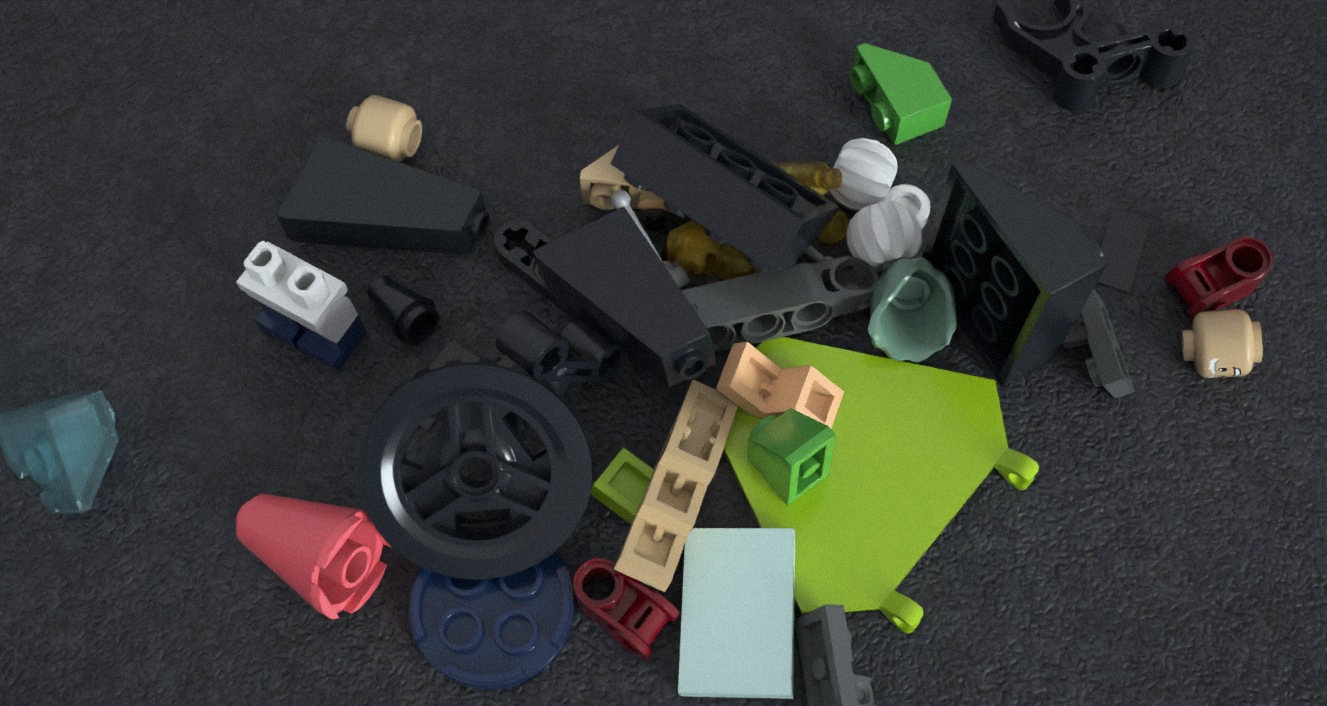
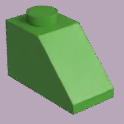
[748,408,836,506]

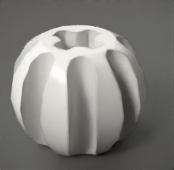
[828,138,898,211]
[847,201,922,272]

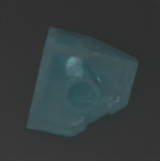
[0,390,119,514]

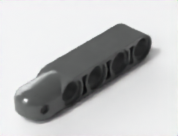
[681,256,879,353]

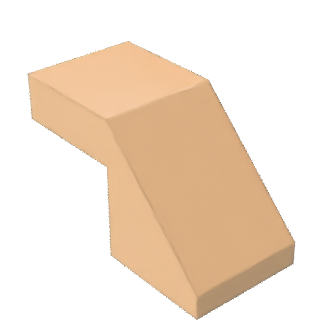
[716,342,844,428]

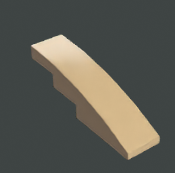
[614,379,738,592]

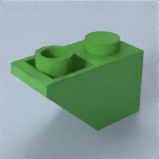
[849,43,952,146]

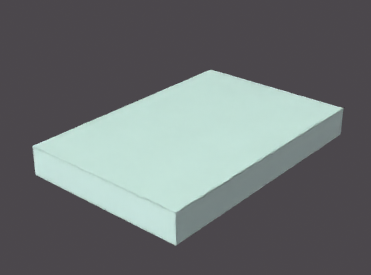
[678,528,796,699]

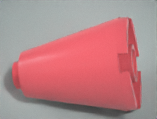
[236,494,391,619]

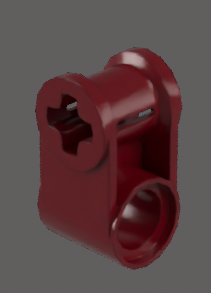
[1164,237,1273,322]
[573,558,680,660]

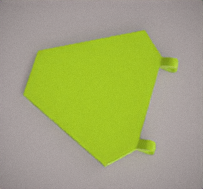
[717,337,1039,634]

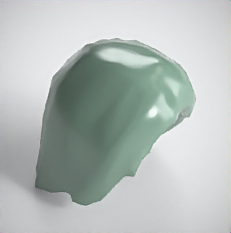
[868,257,957,362]

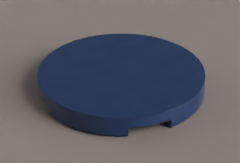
[408,552,575,690]

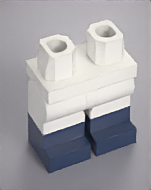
[236,241,367,372]

